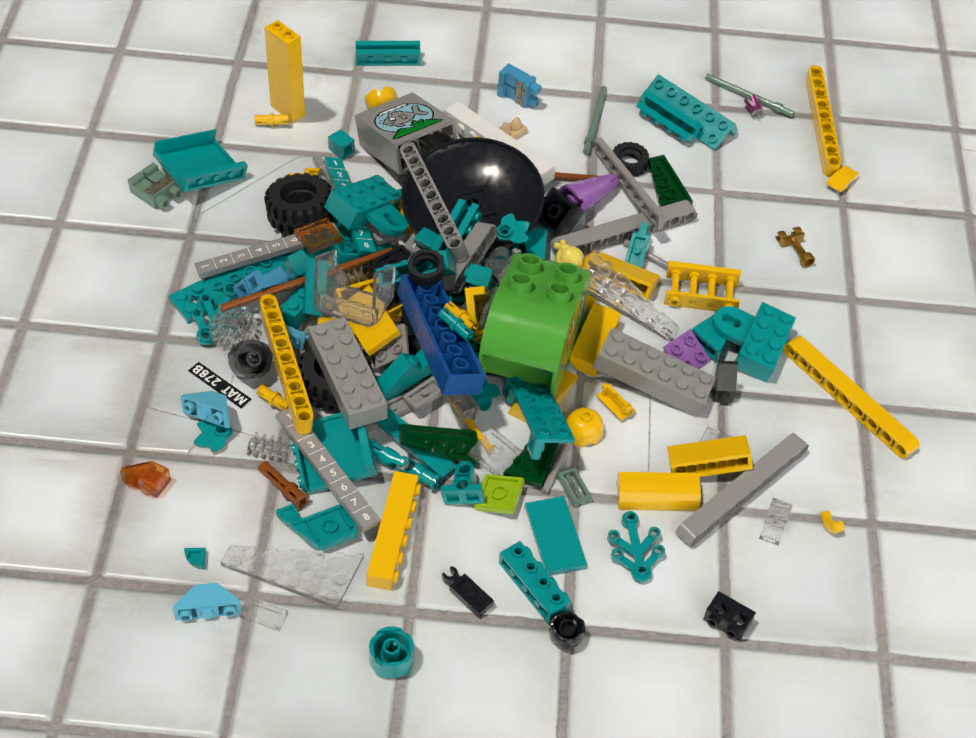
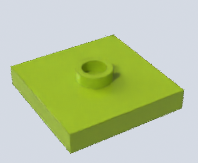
[474,474,525,515]

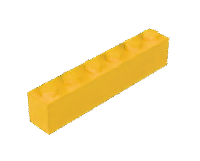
[366,471,421,591]

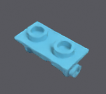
[285,324,309,351]

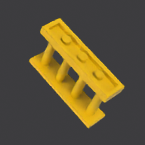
[664,261,741,312]

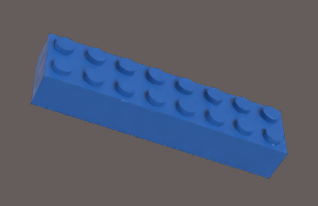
[397,274,486,395]

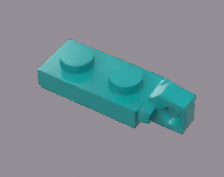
[625,222,651,268]

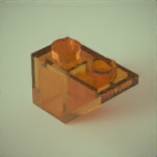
[120,461,171,498]

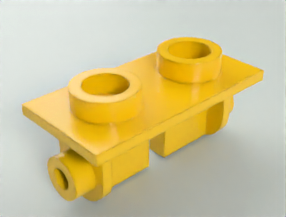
[596,382,636,421]

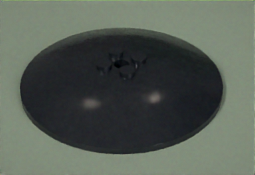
[401,137,545,256]

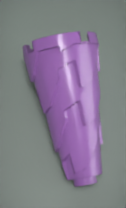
[559,174,619,213]

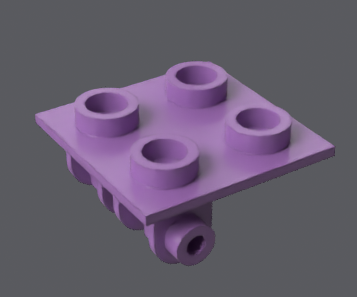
[663,329,711,369]

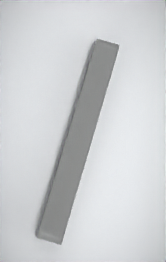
[400,142,468,260]
[550,200,698,255]
[676,433,809,547]

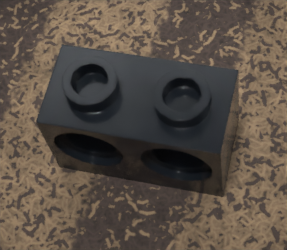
[703,591,756,642]

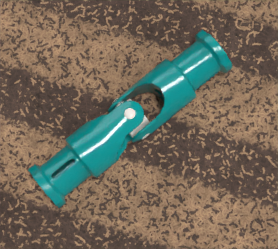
[370,439,442,491]

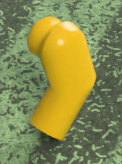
[820,511,845,534]

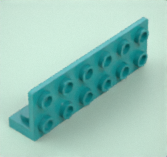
[639,74,738,150]
[502,376,575,460]

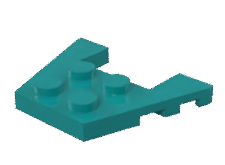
[276,497,358,552]

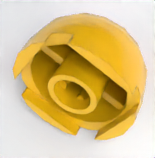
[365,86,398,110]
[566,407,604,447]

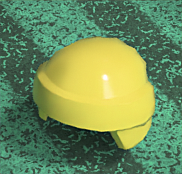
[554,239,585,268]

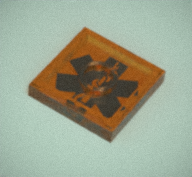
[294,218,343,254]

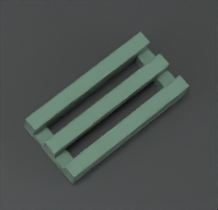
[556,467,593,508]

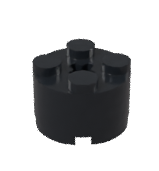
[228,339,273,379]

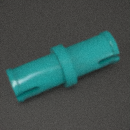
[438,308,475,342]

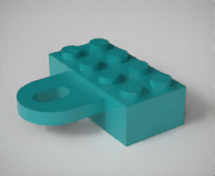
[324,175,408,236]
[712,302,796,383]

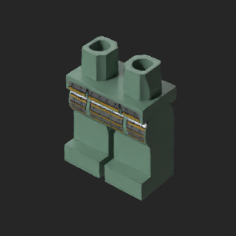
[128,162,182,209]

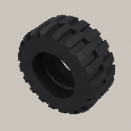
[264,173,333,235]
[298,344,372,412]

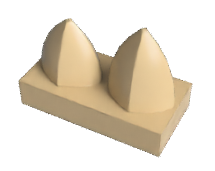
[500,117,527,140]

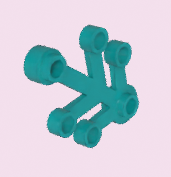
[191,282,246,345]
[607,511,665,583]

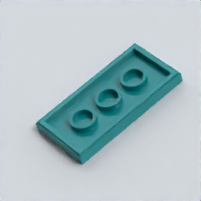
[525,496,587,575]

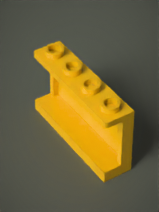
[465,286,494,343]

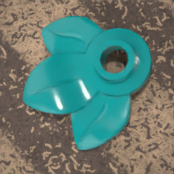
[496,213,530,244]
[471,380,501,411]
[194,420,233,452]

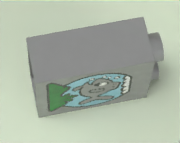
[354,92,457,175]

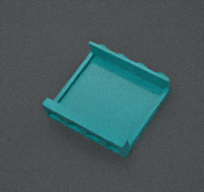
[153,129,248,193]
[291,412,378,495]

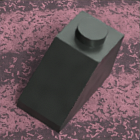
[712,360,738,403]

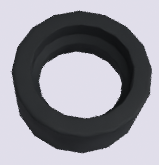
[408,249,444,286]

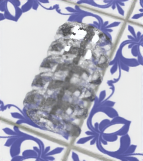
[247,432,292,464]

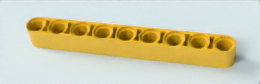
[805,65,841,177]
[260,294,313,434]
[783,335,920,458]

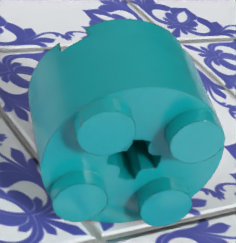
[369,626,414,679]

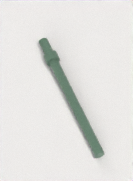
[705,74,795,117]
[583,86,607,155]

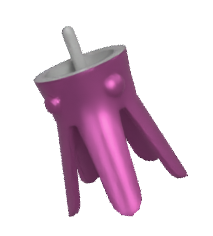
[744,94,764,118]

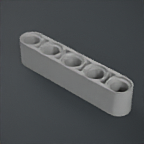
[441,222,498,294]

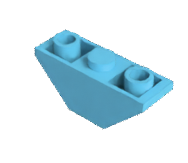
[181,391,230,429]
[173,583,241,621]

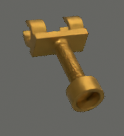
[776,226,816,268]

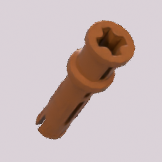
[258,461,310,509]

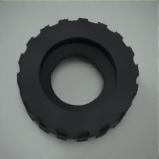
[613,142,649,177]

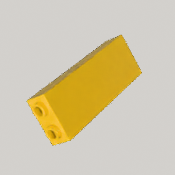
[264,20,305,123]

